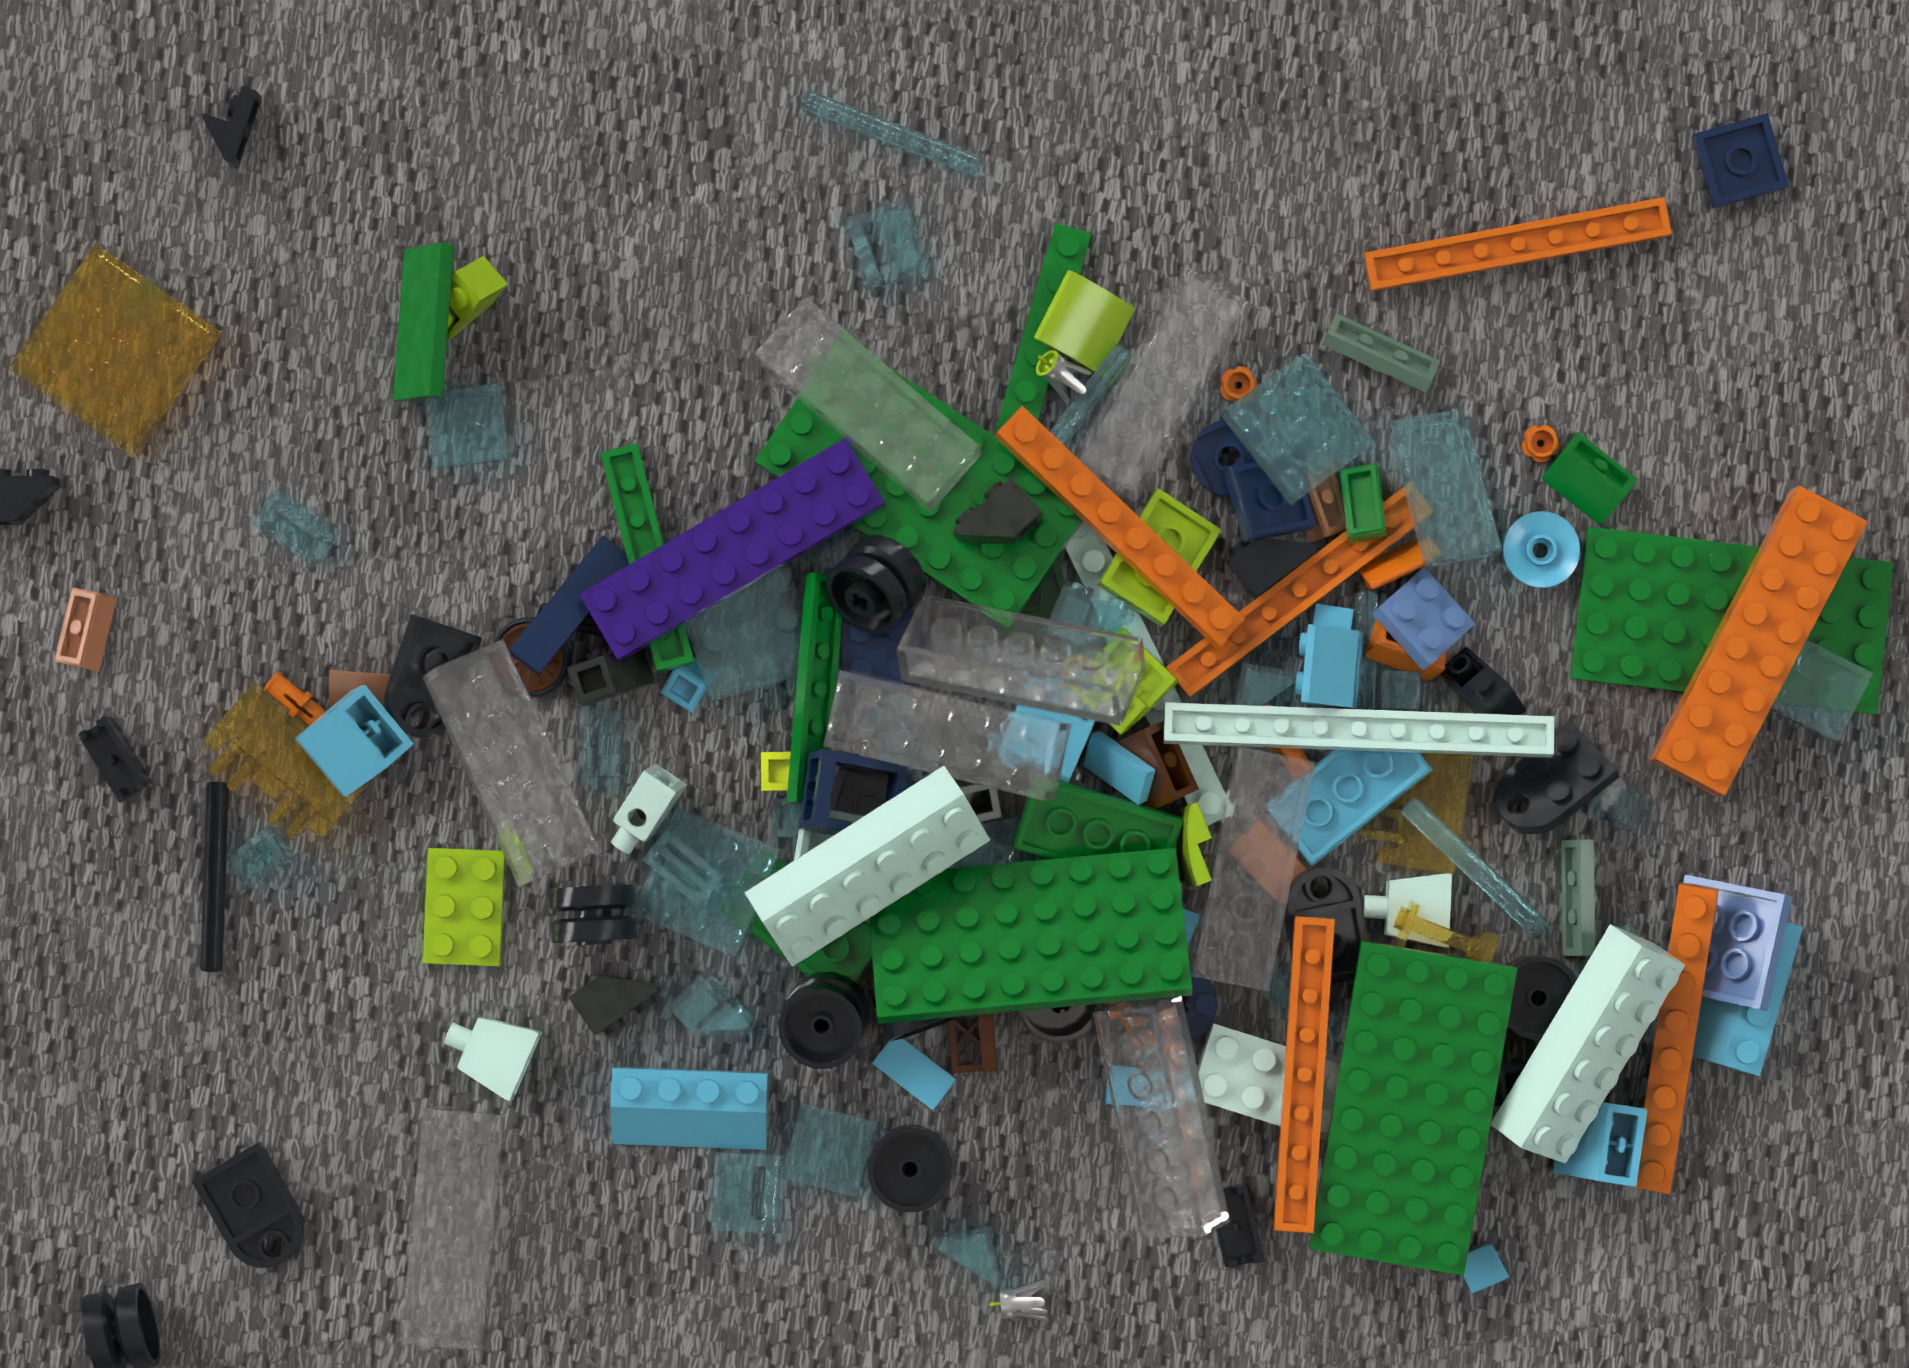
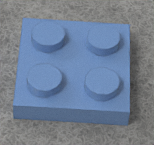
[1372,567,1476,671]

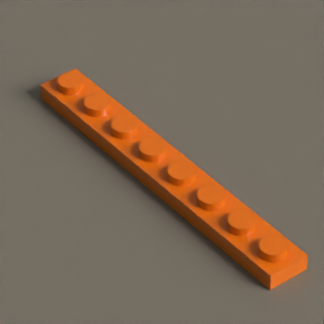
[1363,197,1672,292]
[994,406,1245,648]
[1166,483,1433,699]
[1631,882,1719,1194]
[1273,916,1335,1233]

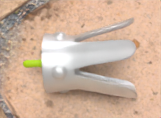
[1036,350,1091,404]
[989,1280,1048,1321]

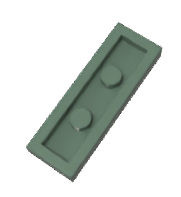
[1322,313,1440,393]
[1561,839,1598,956]

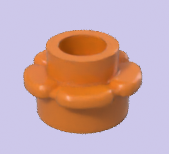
[1220,366,1258,404]
[1522,425,1560,462]

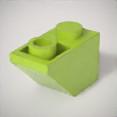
[447,256,508,342]

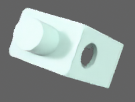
[611,764,687,854]
[1362,873,1452,947]
[444,1017,543,1101]

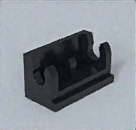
[78,716,153,803]
[1207,1183,1265,1268]

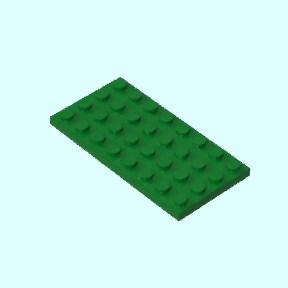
[754,336,1082,630]
[1570,527,1893,715]
[869,848,1192,1024]
[1308,940,1518,1276]

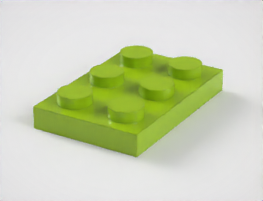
[1097,488,1221,627]
[422,848,506,966]

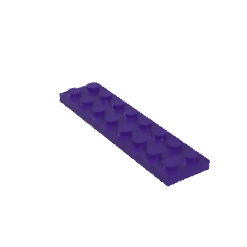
[579,438,885,662]

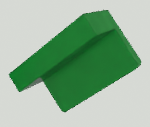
[1542,432,1638,524]

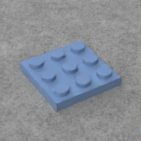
[1667,875,1793,1011]

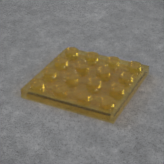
[9,243,222,457]

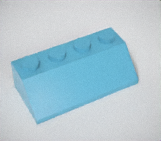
[1693,922,1803,1076]
[611,1066,770,1150]

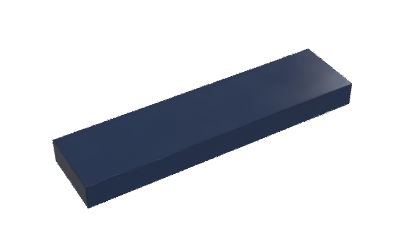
[508,536,629,676]

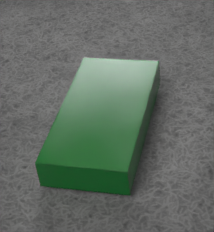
[1340,463,1388,543]

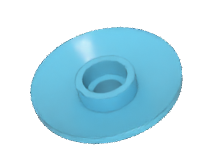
[1503,511,1580,588]

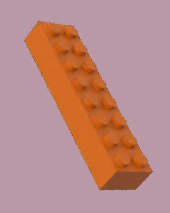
[1648,485,1868,797]

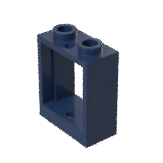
[799,749,911,836]

